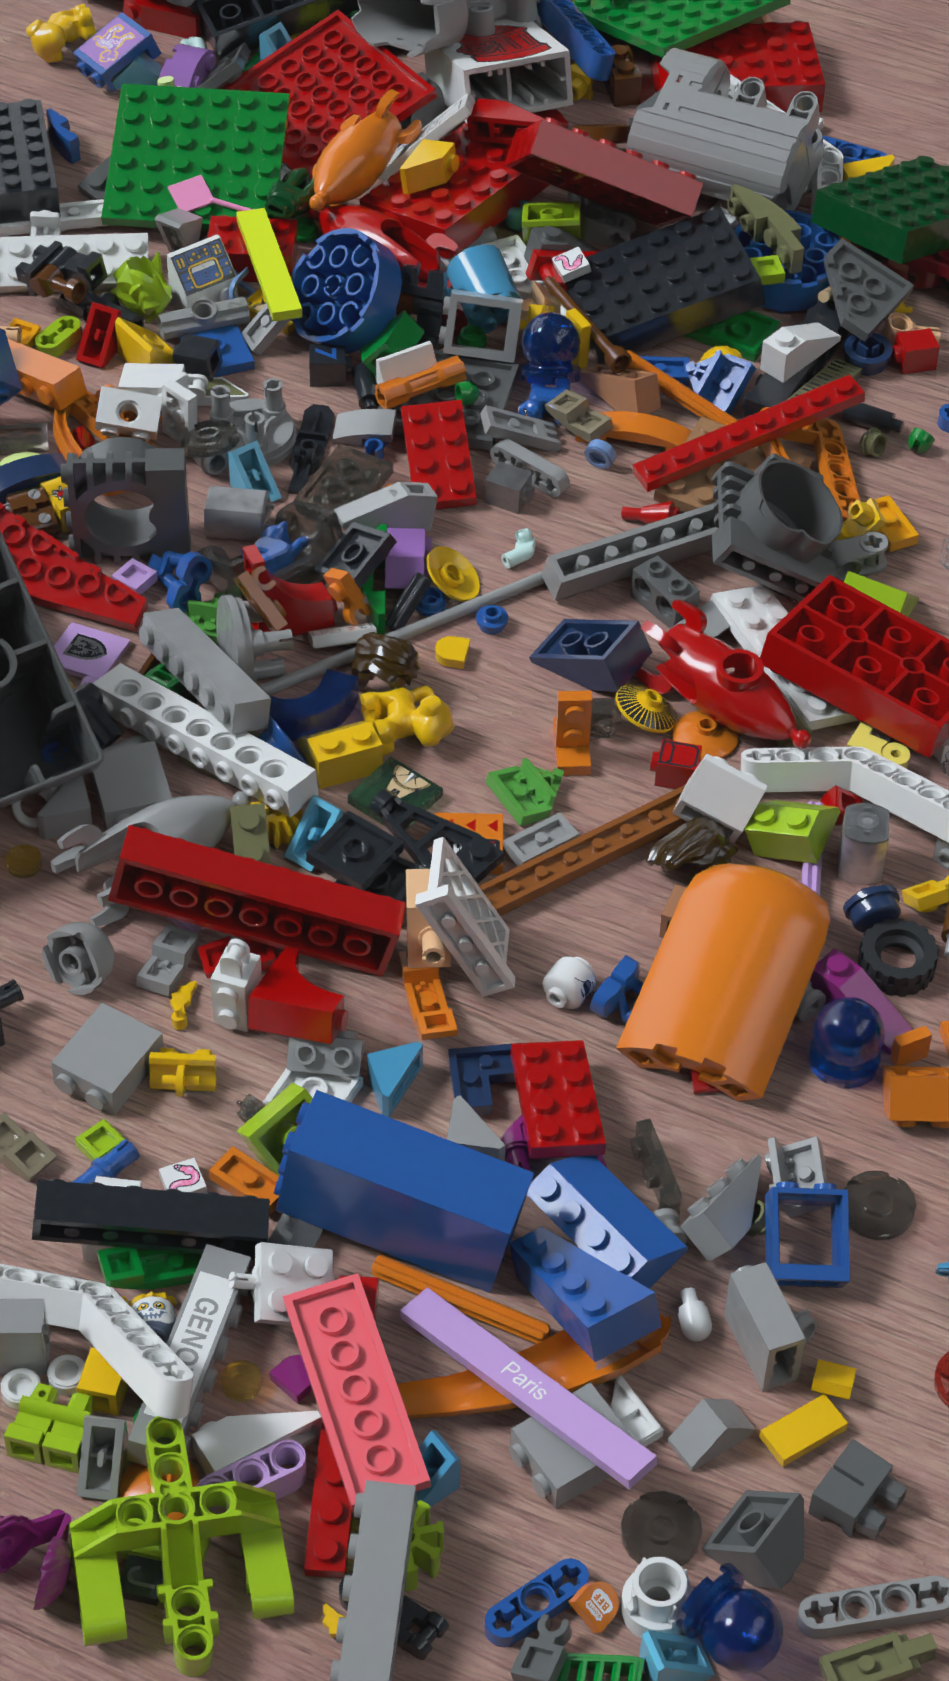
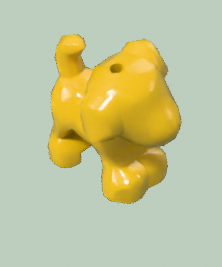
[26,3,96,63]
[360,686,455,756]

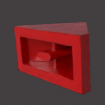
[76,302,122,368]

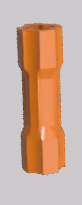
[375,355,466,409]

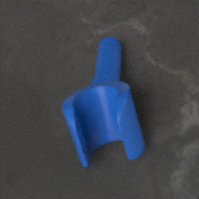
[365,434,396,460]

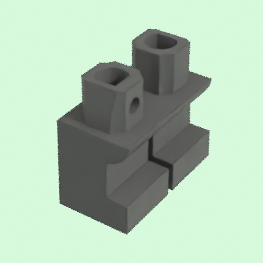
[808,1439,907,1540]

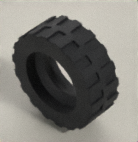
[858,918,939,997]

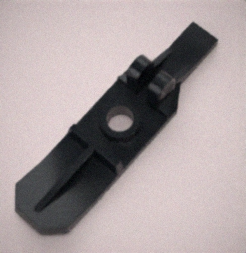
[288,404,335,495]

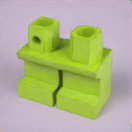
[4,1383,94,1474]

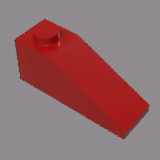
[123,0,201,39]
[467,98,545,145]

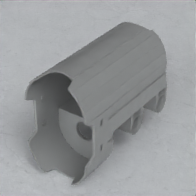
[351,0,538,58]
[626,48,824,211]

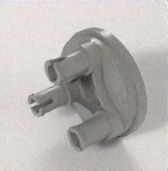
[205,378,297,467]
[216,595,293,683]

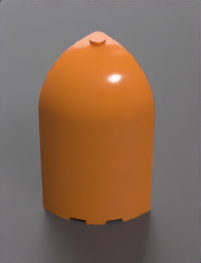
[616,864,830,1101]

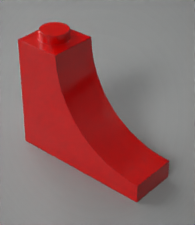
[242,544,338,636]
[248,947,348,1044]

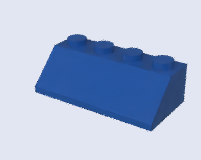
[527,1155,689,1289]

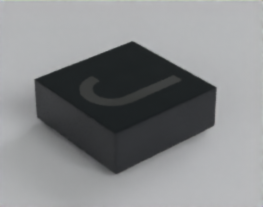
[120,1554,164,1606]

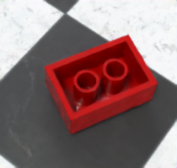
[207,215,298,283]

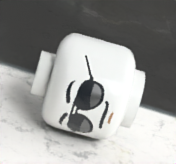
[542,957,596,1009]

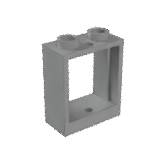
[438,289,523,363]

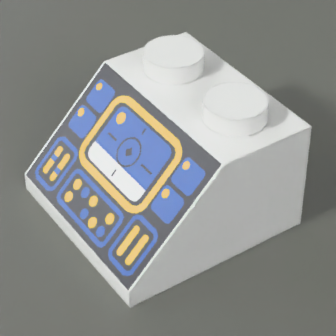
[167,234,238,310]

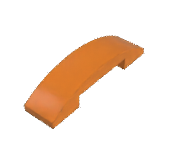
[575,411,692,451]
[398,951,458,1040]

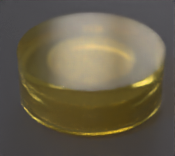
[6,844,42,878]
[221,1360,262,1402]

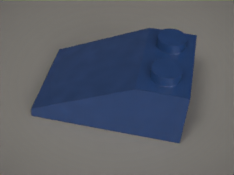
[529,619,652,692]

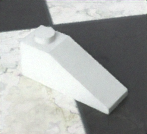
[760,323,841,383]
[192,1411,322,1475]

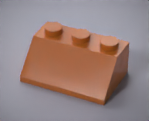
[881,1065,949,1128]

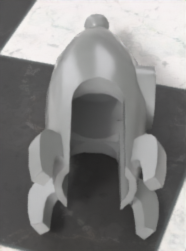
[50,791,252,927]

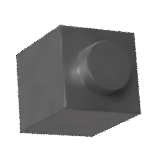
[485,461,535,514]

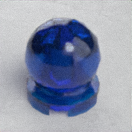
[521,312,581,385]
[808,997,885,1089]
[675,1563,783,1674]

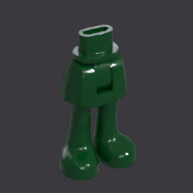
[265,168,328,219]

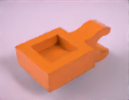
[323,568,370,626]

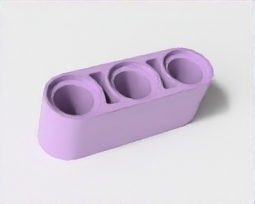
[197,1440,307,1514]

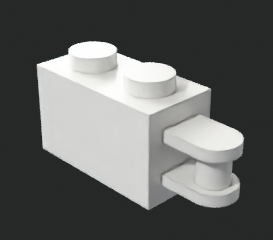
[118,363,208,411]
[210,939,262,1032]

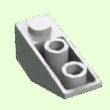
[333,482,438,531]
[680,1154,762,1262]

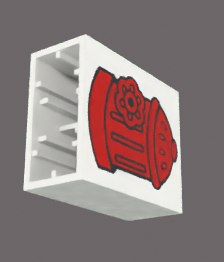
[424,19,573,125]

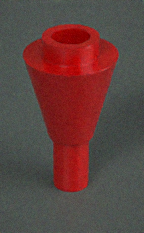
[621,501,680,524]

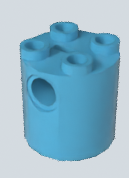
[446,244,523,333]

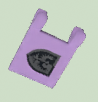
[54,622,131,685]

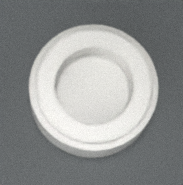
[47,1354,85,1396]
[1,1368,40,1410]

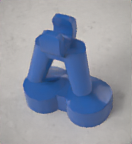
[148,551,213,613]
[590,955,644,1023]

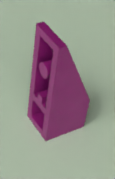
[810,948,913,1055]

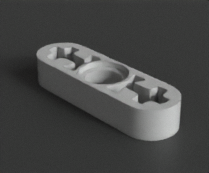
[490,439,570,498]

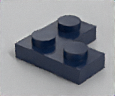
[448,1043,515,1115]

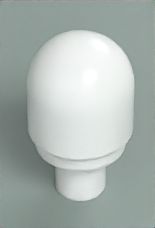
[678,1287,712,1342]

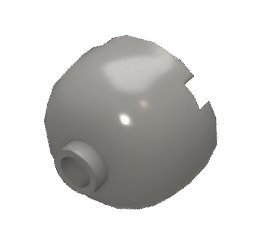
[42,922,115,995]

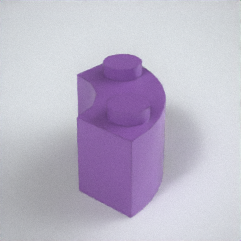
[157,44,216,88]
[385,528,432,589]

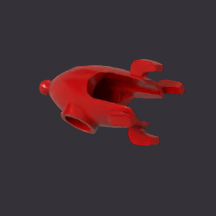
[307,205,461,291]
[636,600,812,749]

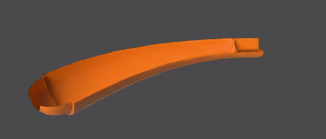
[397,1312,672,1419]

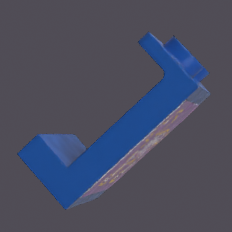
[73,12,162,93]

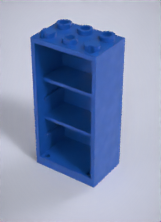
[274,1090,534,1293]

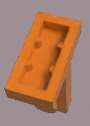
[553,691,593,776]

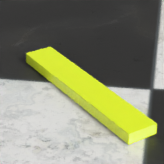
[236,208,302,322]

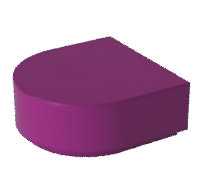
[269,1355,312,1403]

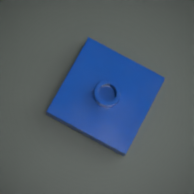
[180,324,255,377]

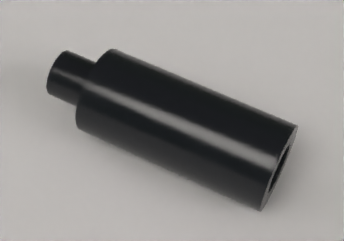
[352,363,379,409]
[842,403,904,434]

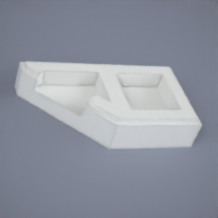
[610,1376,664,1447]

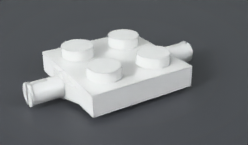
[228,1242,335,1326]

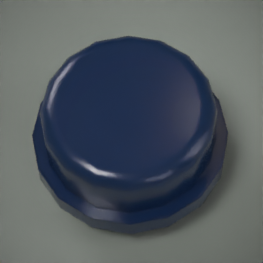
[843,333,893,376]
[843,885,901,932]

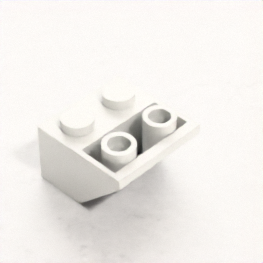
[672,753,768,843]

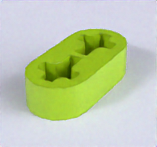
[34,316,82,358]

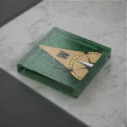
[347,756,443,831]

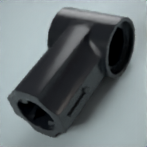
[74,682,124,749]

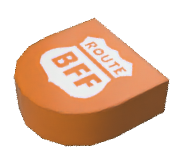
[568,1581,619,1633]

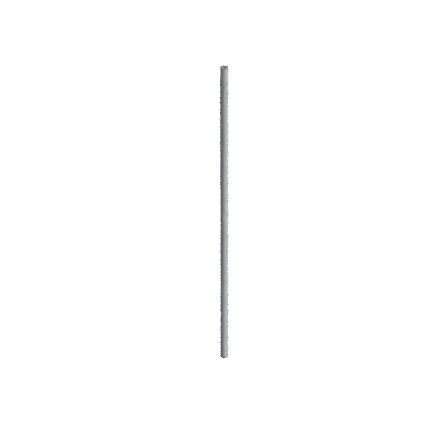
[102,571,545,751]

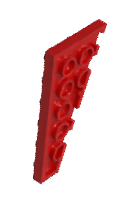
[0,503,148,632]

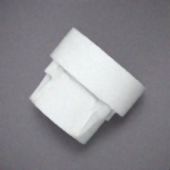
[621,1557,693,1638]

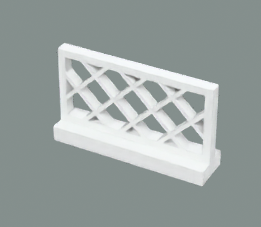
[415,837,516,997]

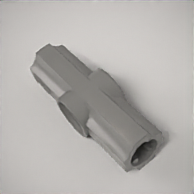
[157,297,250,340]

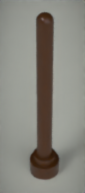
[544,276,632,373]

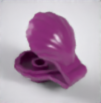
[0,1509,72,1610]

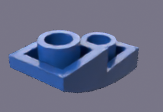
[46,108,81,164]

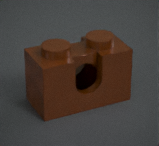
[603,45,642,107]

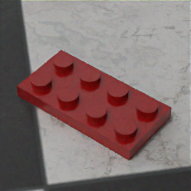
[401,400,477,510]
[510,1040,606,1159]

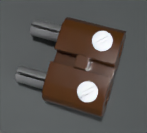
[3,487,59,535]

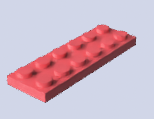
[283,1273,431,1512]

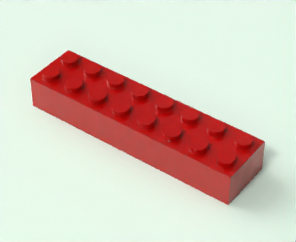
[108,825,406,977]

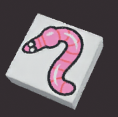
[552,247,591,283]
[159,1158,207,1193]

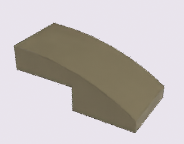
[545,389,613,442]
[0,1112,57,1182]

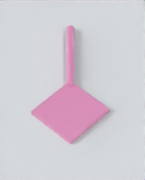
[168,175,253,212]

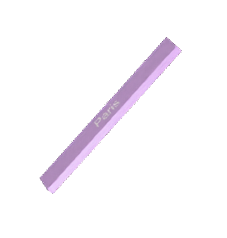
[400,1287,657,1490]

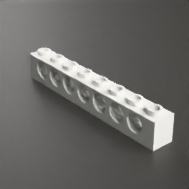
[93,663,318,817]

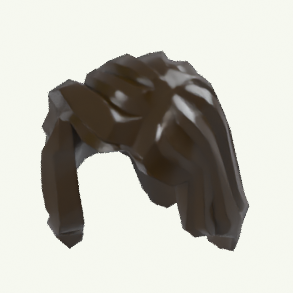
[350,632,421,690]
[645,817,738,872]

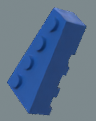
[509,1226,662,1362]

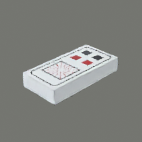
[308,623,377,649]

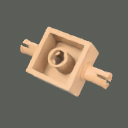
[406,869,451,968]

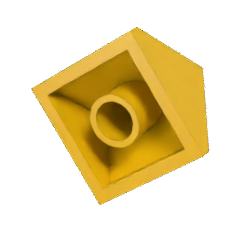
[115,317,176,364]

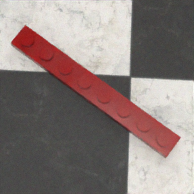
[633,374,865,492]
[303,1276,379,1578]

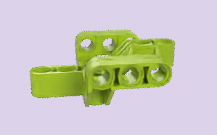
[70,1416,294,1677]

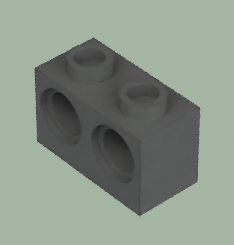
[631,555,700,629]

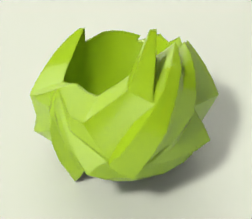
[110,252,172,324]

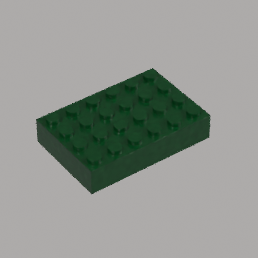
[811,156,949,264]

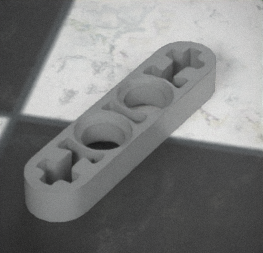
[797,1576,949,1639]

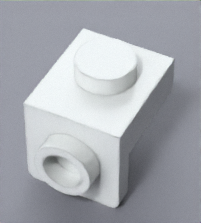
[30,210,62,236]

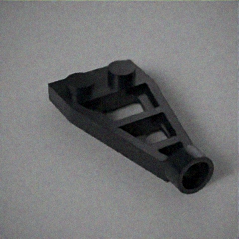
[370,789,504,884]

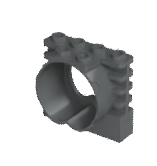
[61,437,191,563]
[712,453,843,601]

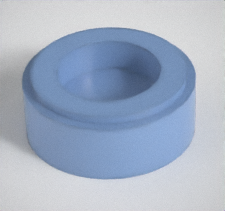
[584,439,617,469]

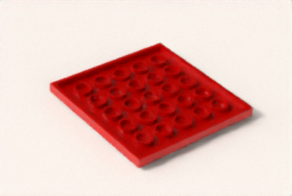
[220,10,437,181]

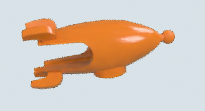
[309,89,422,211]

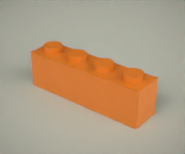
[8,339,88,410]

